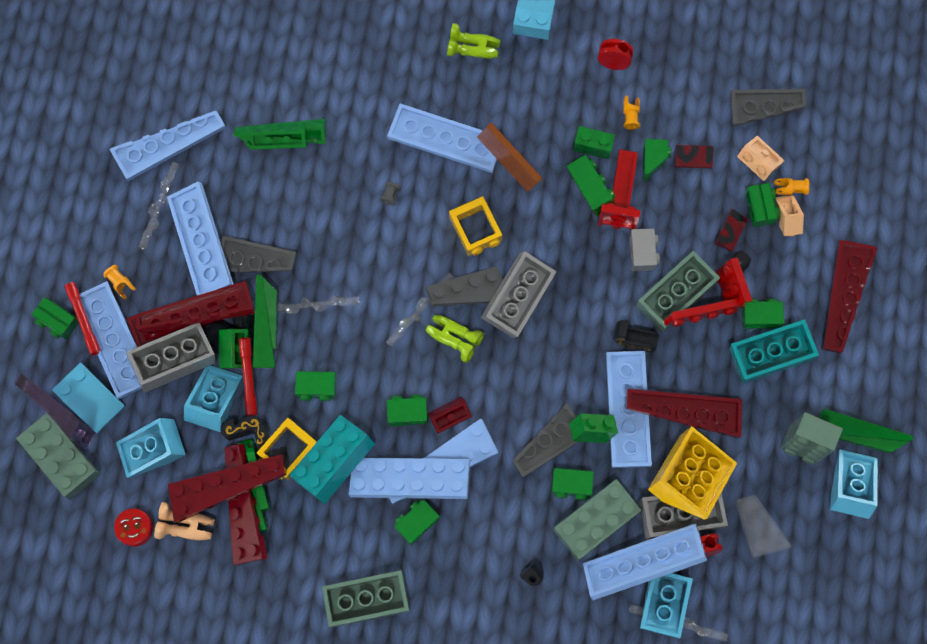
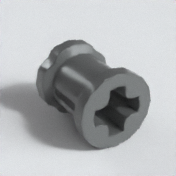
[380,182,401,206]

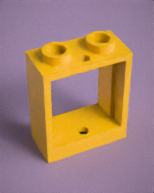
[449,196,503,256]
[257,418,317,481]

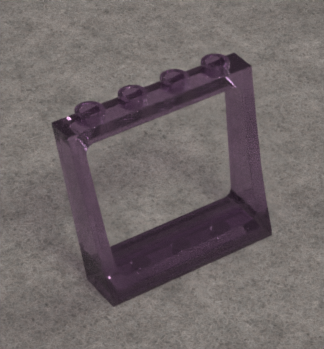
[15,373,95,449]

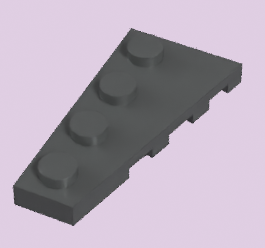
[730,89,806,127]
[221,236,297,273]
[426,266,503,306]
[512,403,579,478]

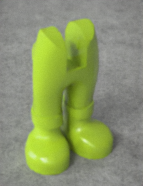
[447,23,501,59]
[425,314,484,363]

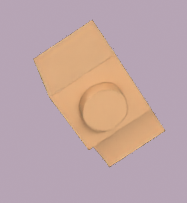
[775,195,804,236]

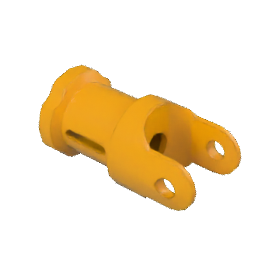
[623,95,640,130]
[774,178,809,195]
[103,265,136,299]

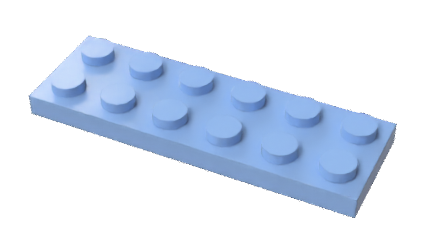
[387,104,497,173]
[167,182,234,296]
[80,281,141,399]
[606,351,652,468]
[349,458,470,499]
[583,524,707,600]

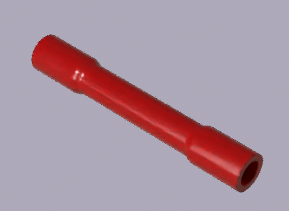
[64,282,101,356]
[238,337,258,416]

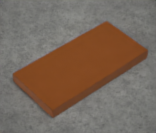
[477,123,542,192]

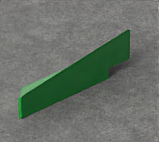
[233,119,326,150]
[253,274,278,368]
[818,409,914,453]
[238,438,271,534]

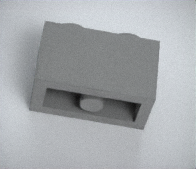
[630,229,660,271]

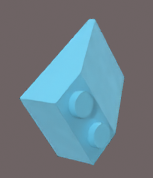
[513,0,556,40]
[52,362,126,434]
[184,365,243,432]
[116,418,186,478]
[830,449,878,519]
[640,573,693,639]

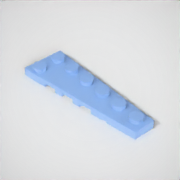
[110,111,226,181]
[390,418,498,505]

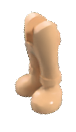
[154,502,215,540]

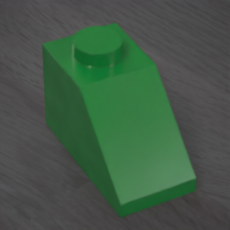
[643,139,671,181]

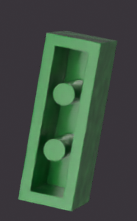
[566,154,616,217]

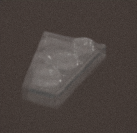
[735,495,792,558]

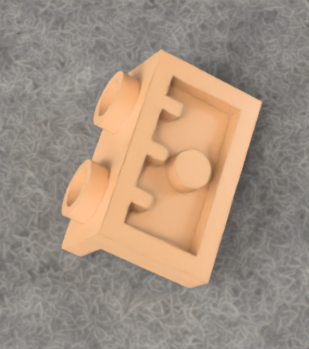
[737,136,784,181]

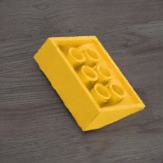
[648,426,737,520]

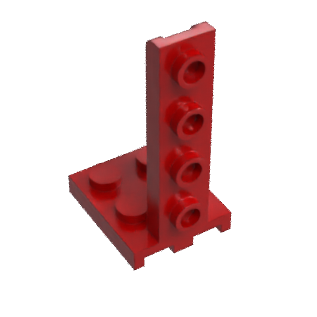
[598,149,641,230]
[664,257,752,327]

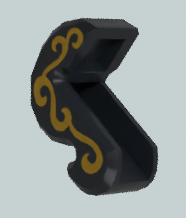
[613,320,659,352]
[220,415,270,449]

